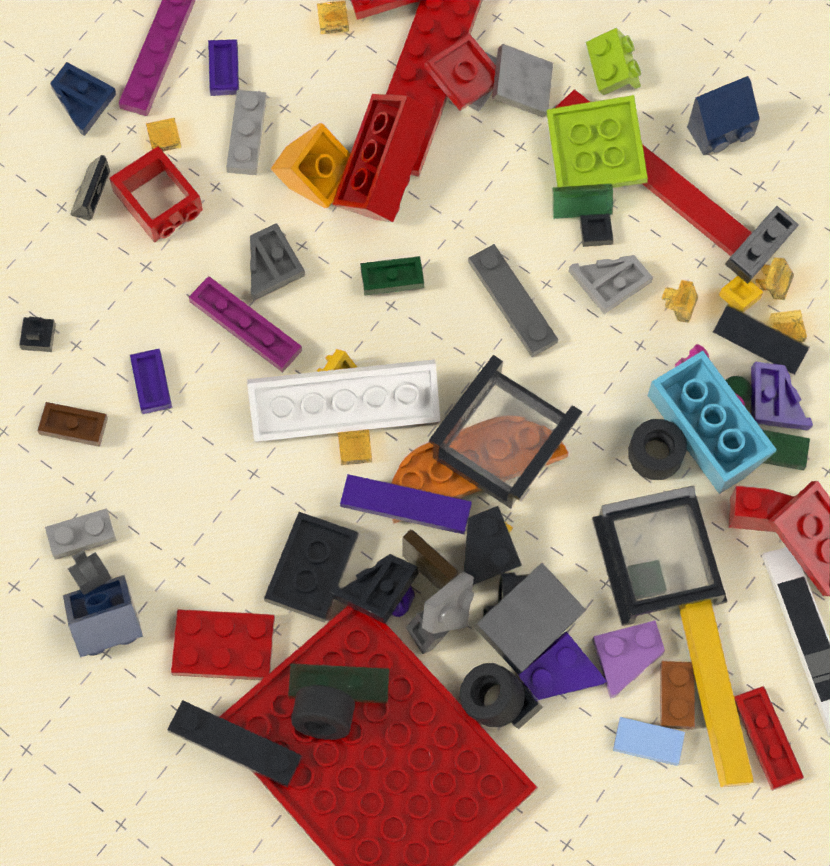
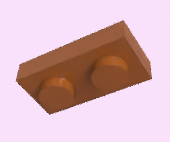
[660,661,695,730]

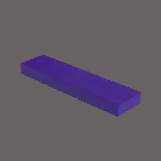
[340,474,472,535]

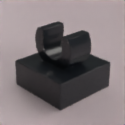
[19,316,56,352]

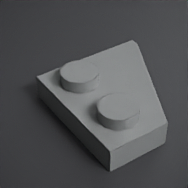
[422,572,474,634]

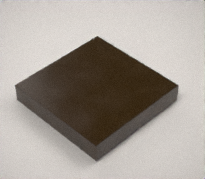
[402,529,458,590]

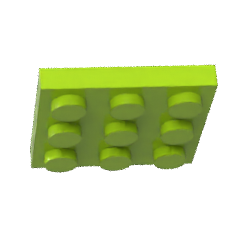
[546,95,648,197]

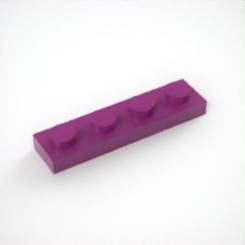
[189,276,302,373]

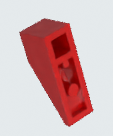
[729,486,794,533]

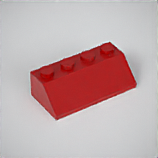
[332,94,434,222]

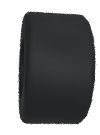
[628,419,687,480]
[459,663,525,727]
[291,685,355,740]

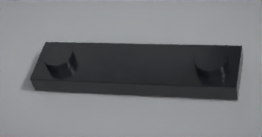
[167,700,303,788]

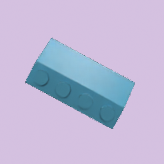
[647,351,777,494]

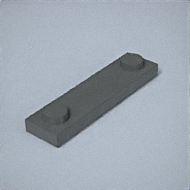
[468,244,558,357]

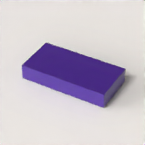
[208,39,239,96]
[130,348,173,414]

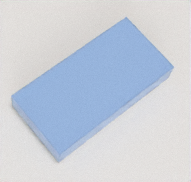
[613,717,685,766]

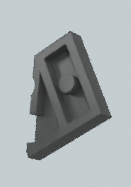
[250,223,305,301]

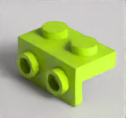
[586,28,641,95]

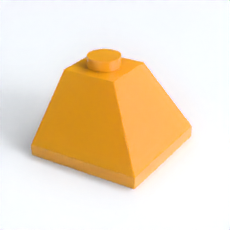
[271,123,350,208]

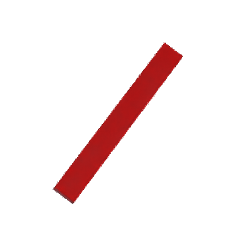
[555,89,752,256]

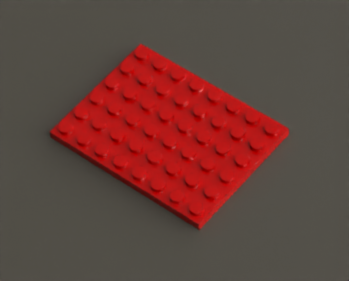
[219,606,538,866]

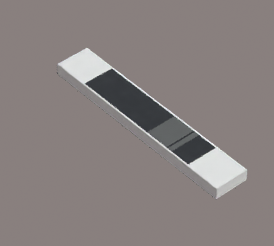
[762,547,830,738]

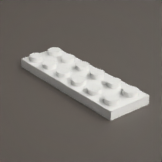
[247,359,441,442]

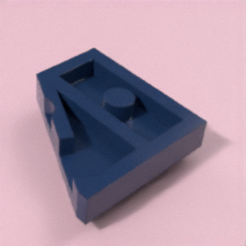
[50,62,116,136]

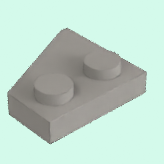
[568,255,653,314]

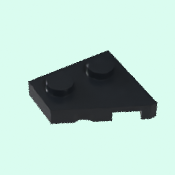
[464,506,522,585]

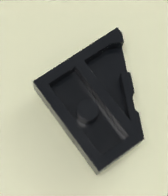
[331,554,419,624]

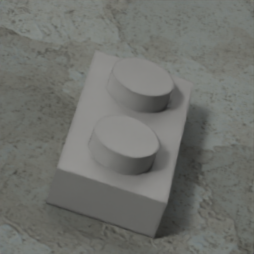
[45,508,117,560]

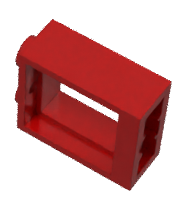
[109,146,203,243]

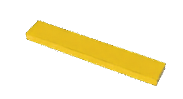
[679,600,754,787]

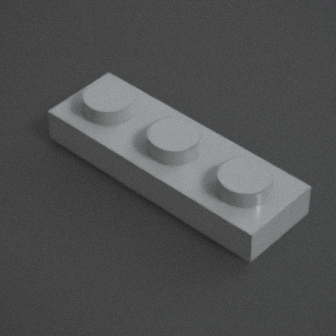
[226,90,267,175]

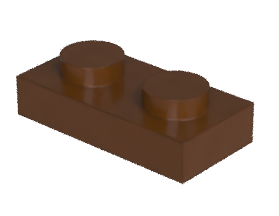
[37,402,108,447]

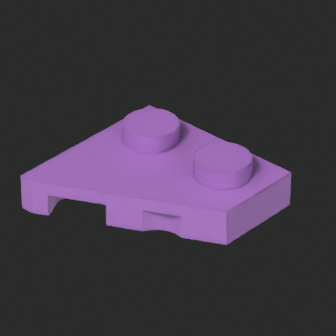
[592,620,665,699]

